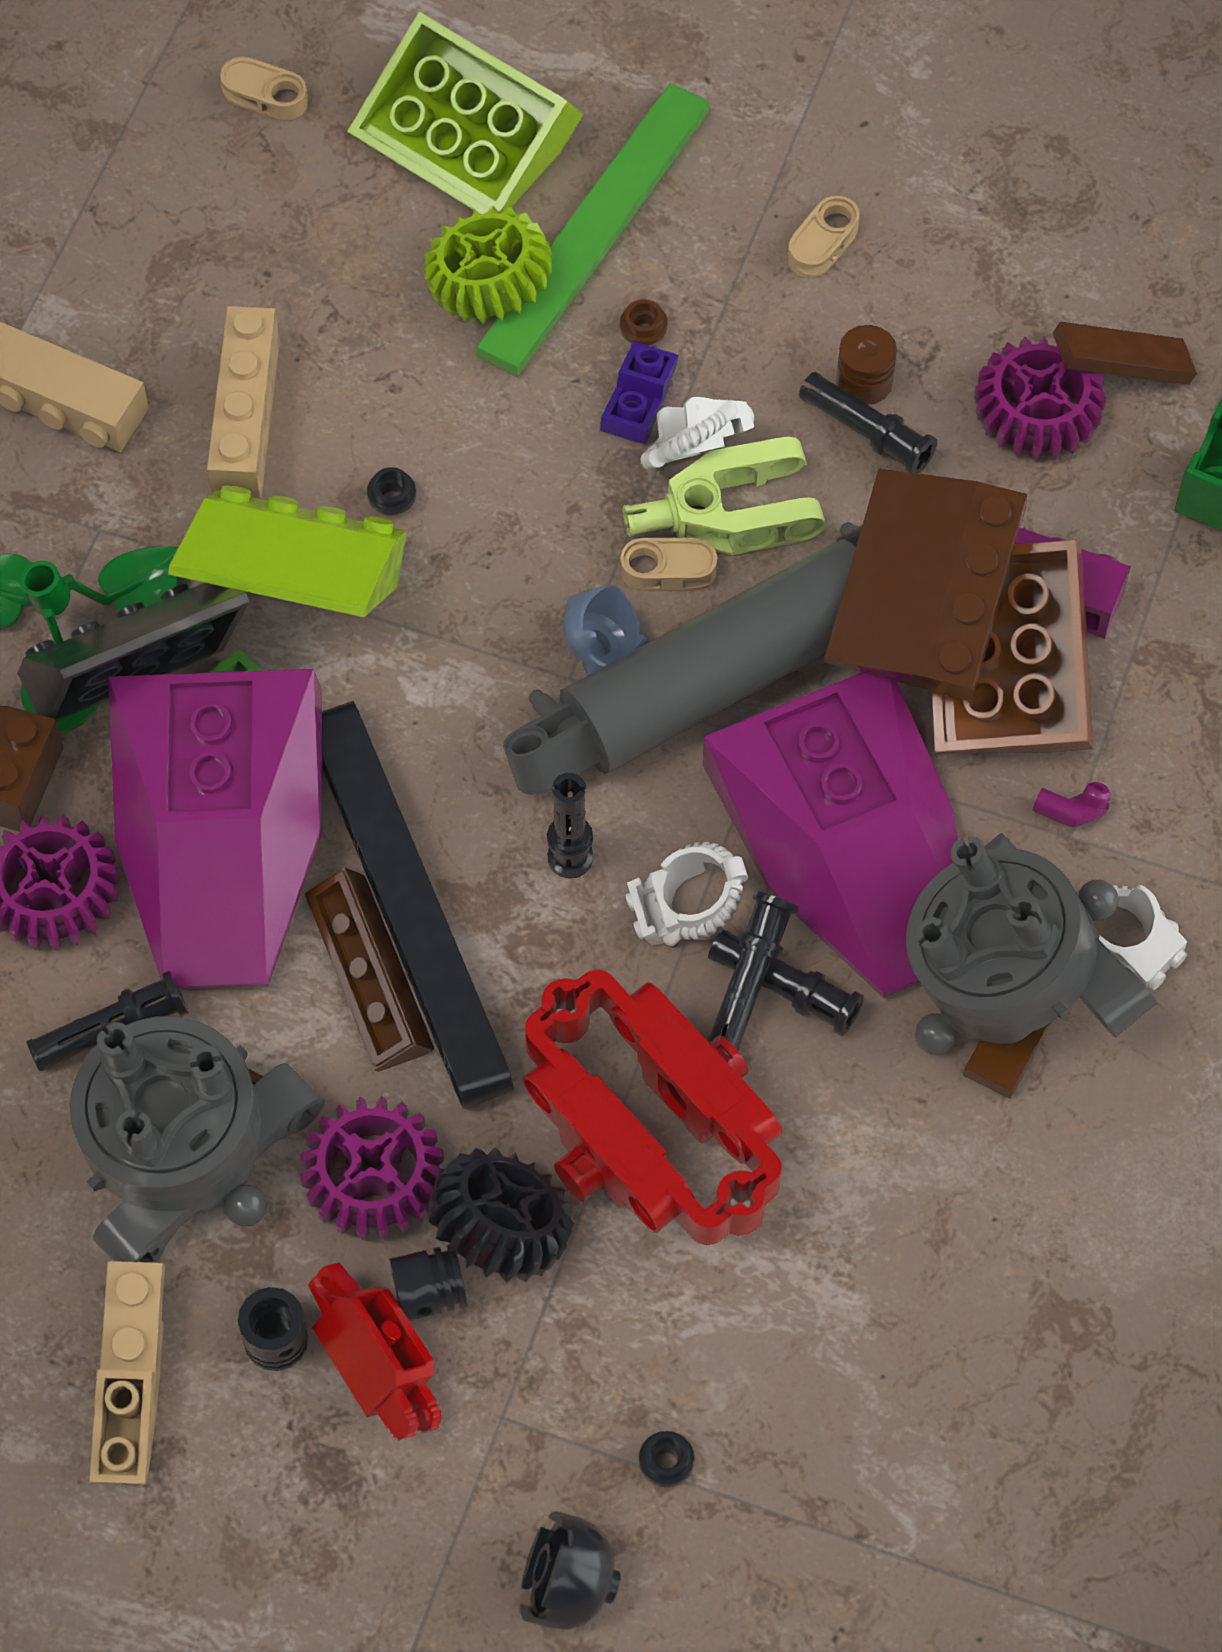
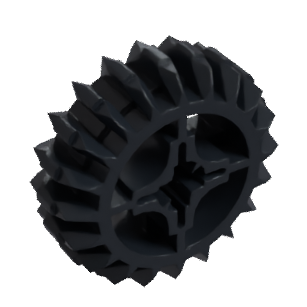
[427,1148,574,1282]

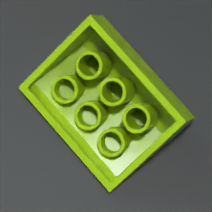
[347,11,584,214]
[168,485,407,617]

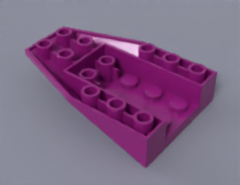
[109,669,322,989]
[702,672,958,998]

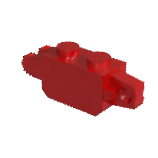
[308,1262,443,1441]

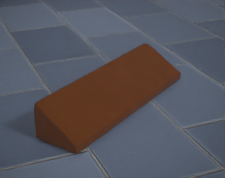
[305,868,434,1072]

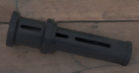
[799,371,937,474]
[547,773,593,879]
[707,890,799,1051]
[708,929,864,1037]
[27,970,189,1071]

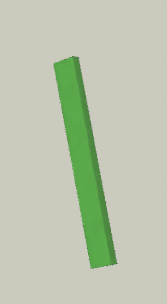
[477,83,710,377]

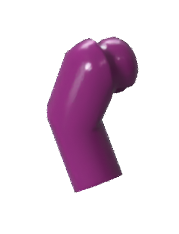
[1032,782,1111,827]

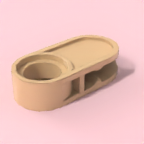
[220,57,308,121]
[788,196,859,278]
[620,538,718,591]

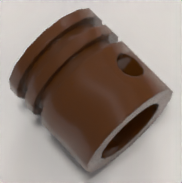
[836,325,897,405]

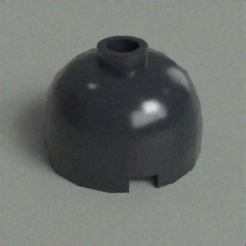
[520,1511,621,1629]

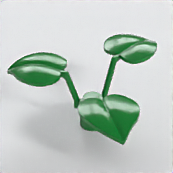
[0,546,180,734]

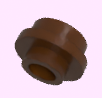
[620,299,668,346]

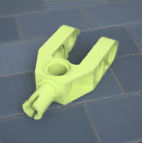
[623,437,826,556]

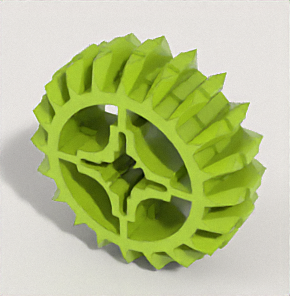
[424,205,552,325]

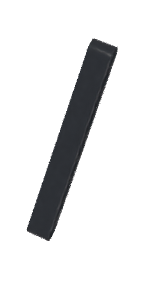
[322,701,514,1109]

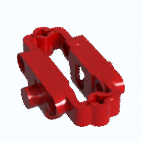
[522,969,782,1245]

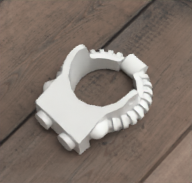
[641,397,754,470]
[625,842,748,947]
[1077,884,1187,990]

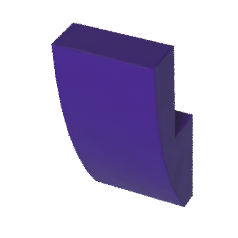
[600,342,679,444]

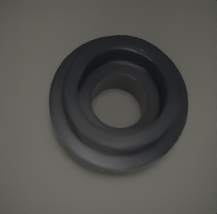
[367,467,416,515]
[639,1431,694,1487]

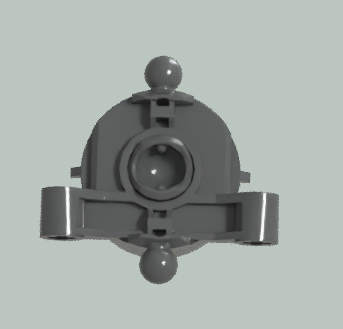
[906,833,1157,1054]
[70,1016,325,1263]

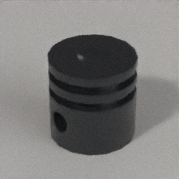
[389,1244,468,1321]
[238,1287,309,1371]

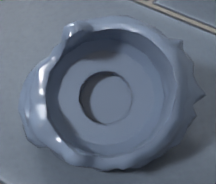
[563,585,648,675]

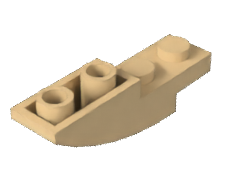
[89,1261,165,1485]

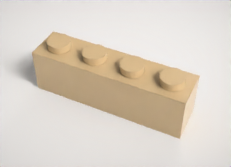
[207,306,280,499]
[0,322,149,453]

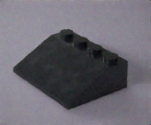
[17,583,250,721]

